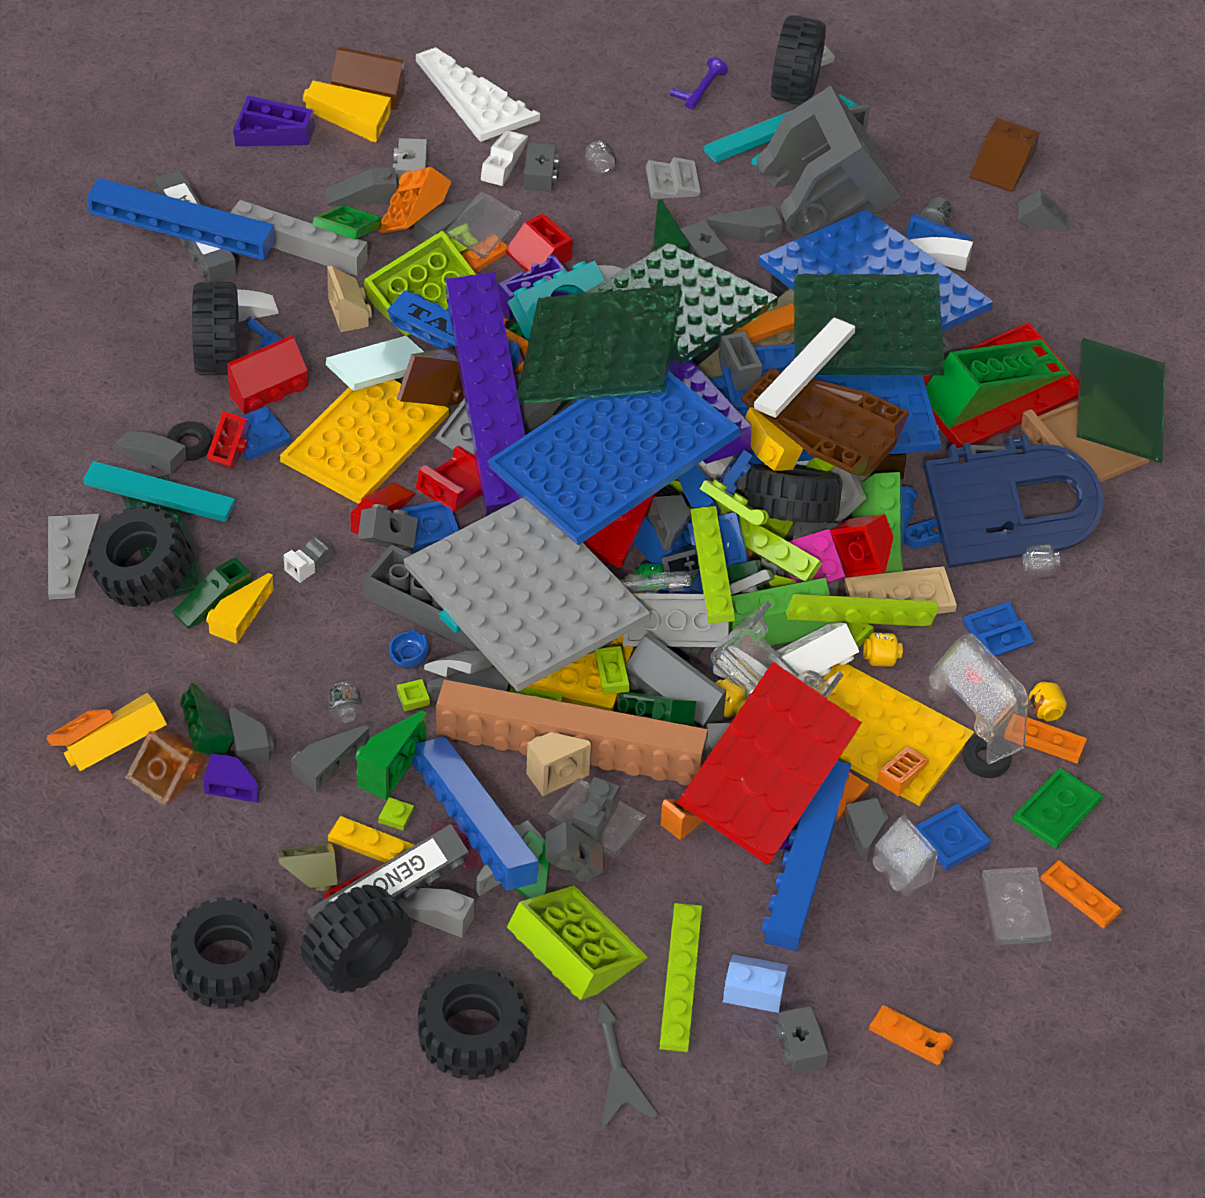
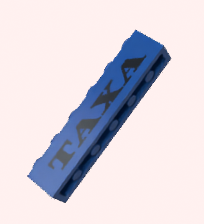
[387,290,523,372]

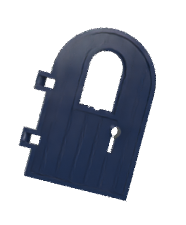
[923,434,1103,568]

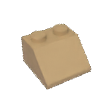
[327,266,372,332]
[526,732,591,796]

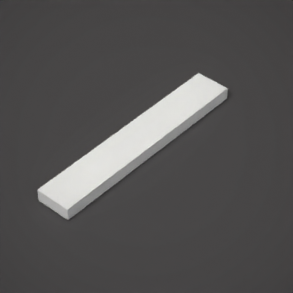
[754,318,855,418]

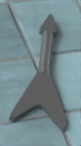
[597,1003,657,1127]

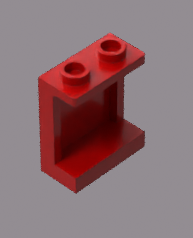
[416,445,482,513]

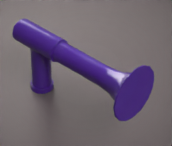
[670,57,728,110]

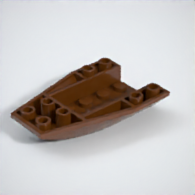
[741,369,909,477]

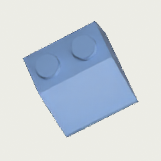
[723,954,788,1013]

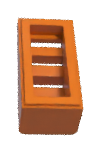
[877,746,929,796]

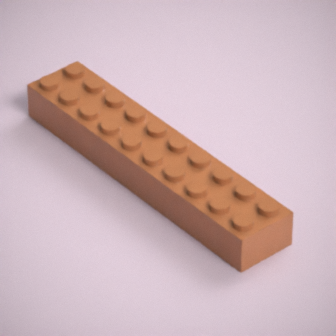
[436,680,708,786]

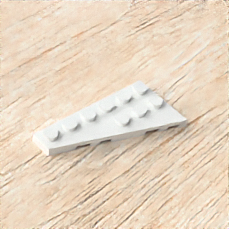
[416,48,540,142]

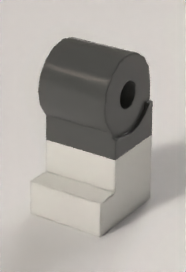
[284,537,334,583]

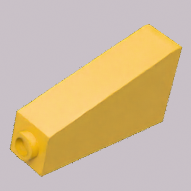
[303,81,391,142]
[64,693,167,771]

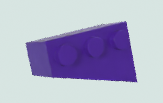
[233,96,315,146]
[499,254,573,320]

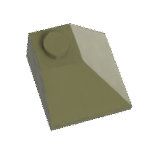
[276,843,338,891]

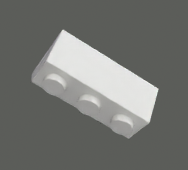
[766,622,859,685]

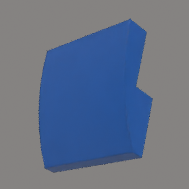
[962,601,1034,659]

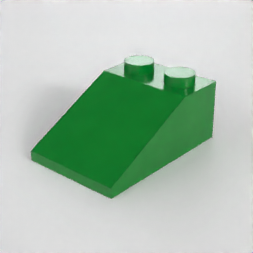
[355,711,427,800]

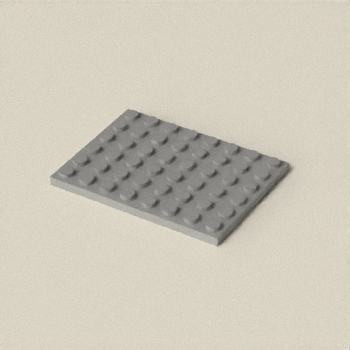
[404,498,651,692]

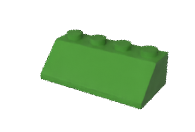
[852,472,903,576]
[729,578,830,649]

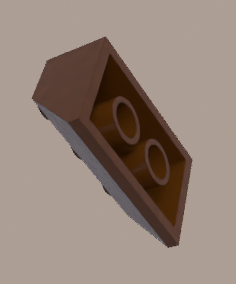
[331,47,404,110]

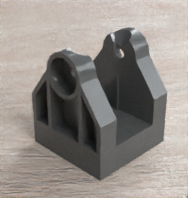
[757,86,902,236]

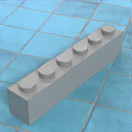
[230,200,368,276]

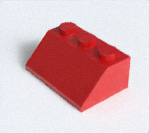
[227,335,308,414]

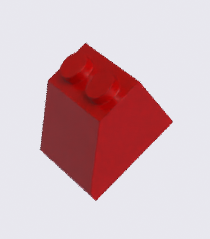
[830,514,894,578]

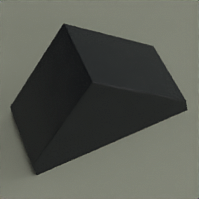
[661,545,700,583]

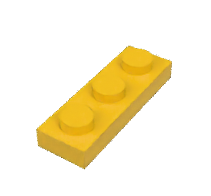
[328,816,414,863]

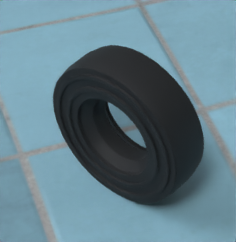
[167,421,212,461]
[963,734,1012,778]

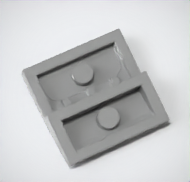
[646,157,701,199]
[424,650,493,677]

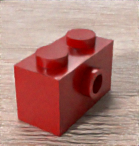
[207,411,250,470]

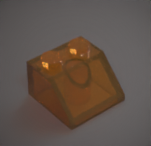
[125,731,206,806]

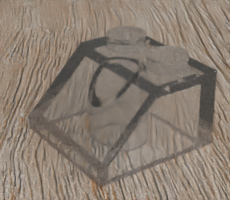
[873,815,938,897]

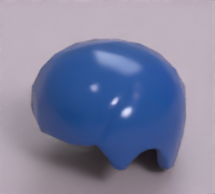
[389,629,429,669]

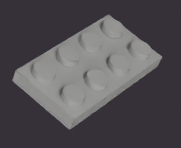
[623,593,729,648]

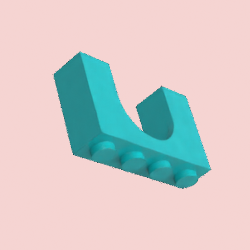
[508,260,617,352]

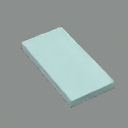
[326,336,424,391]

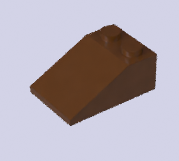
[970,118,1040,192]
[397,347,464,406]

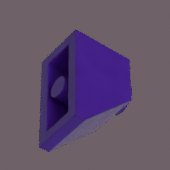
[203,754,259,803]

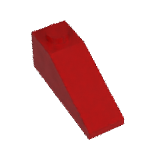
[350,483,415,535]

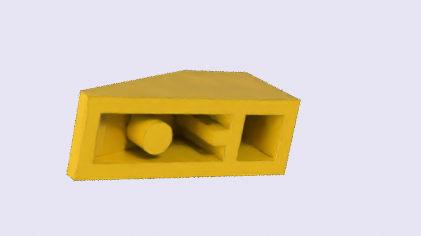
[744,407,804,471]
[207,573,274,644]

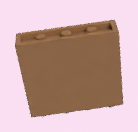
[1021,383,1153,493]

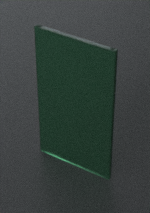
[1076,338,1165,463]

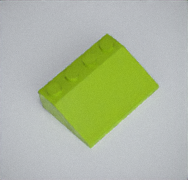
[363,230,476,336]
[507,886,648,1000]

